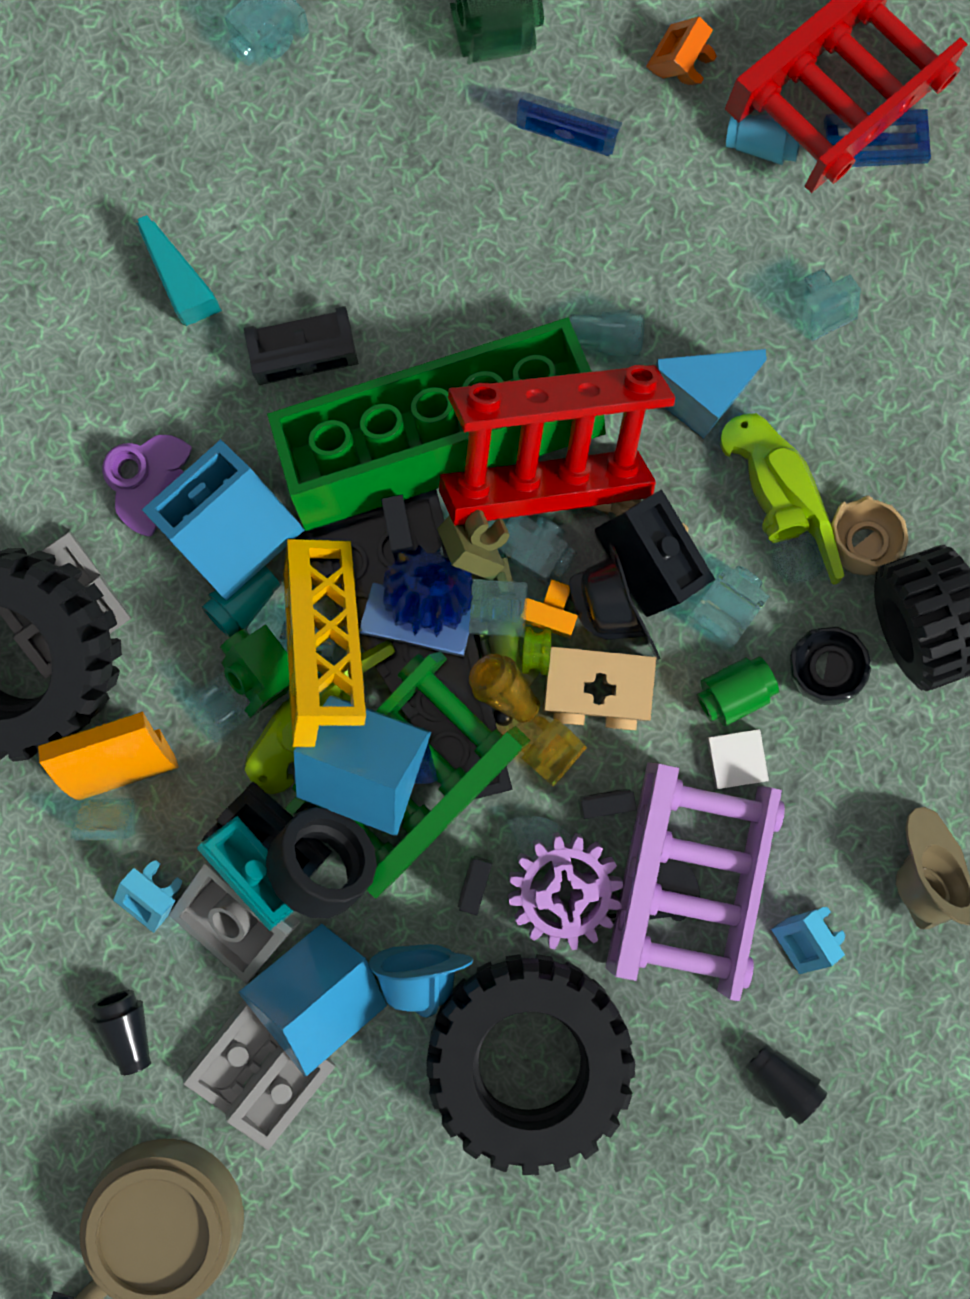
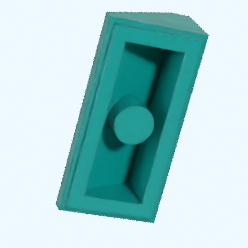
[197,816,295,931]

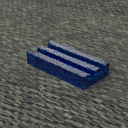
[824,109,931,167]

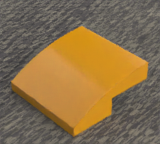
[38,712,179,801]

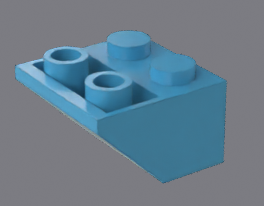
[142,439,305,601]

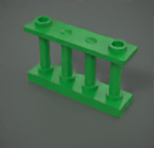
[285,652,531,899]

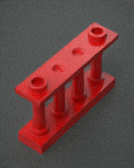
[725,0,968,193]
[439,365,676,525]

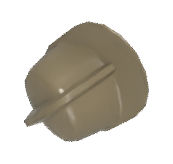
[895,807,970,929]

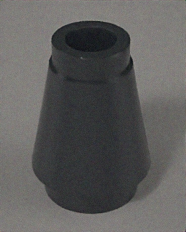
[91,990,151,1075]
[746,1044,827,1125]

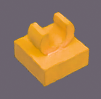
[521,579,578,639]

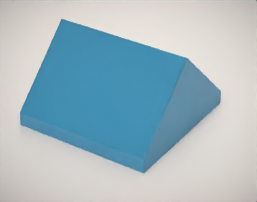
[655,349,767,439]
[294,695,431,836]
[238,923,387,1077]

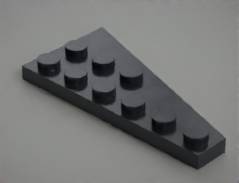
[295,489,513,800]

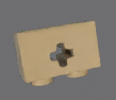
[543,647,656,731]

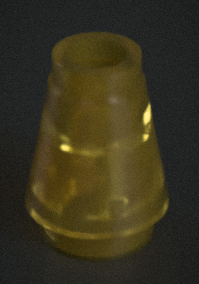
[469,654,540,723]

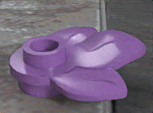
[102,435,192,537]

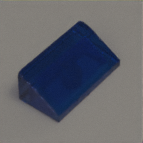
[516,93,622,156]

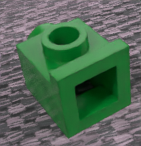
[220,624,289,718]

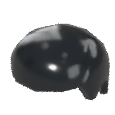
[790,626,871,706]

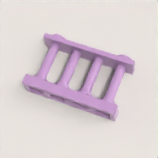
[605,762,785,1002]

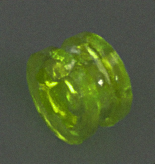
[521,627,552,675]

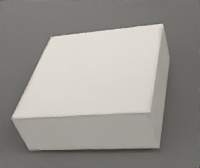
[707,729,769,789]

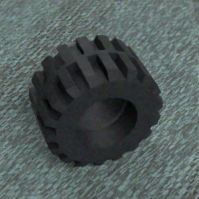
[874,544,970,692]

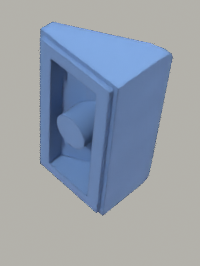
[359,583,476,657]

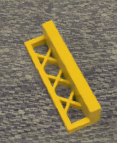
[283,539,366,747]

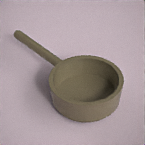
[74,1139,244,1299]

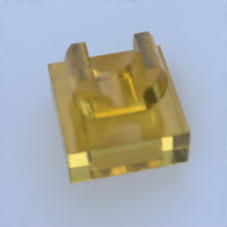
[521,716,587,787]

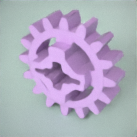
[508,832,624,950]

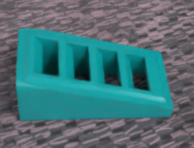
[136,215,222,326]

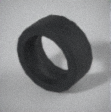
[266,808,377,918]

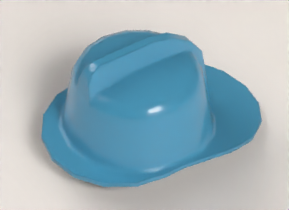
[369,944,473,1018]

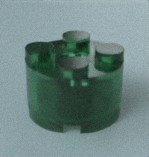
[450,0,544,65]

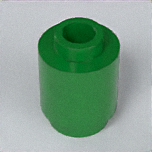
[697,656,779,726]

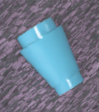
[726,114,800,165]

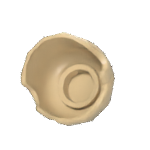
[831,496,909,576]

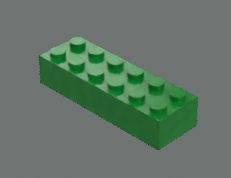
[267,317,606,531]

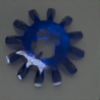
[383,545,473,637]

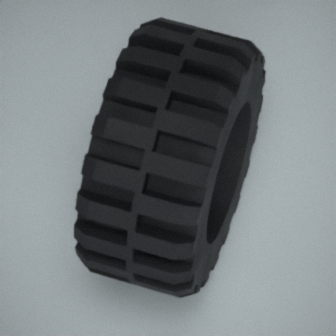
[0,548,122,762]
[426,954,635,1175]

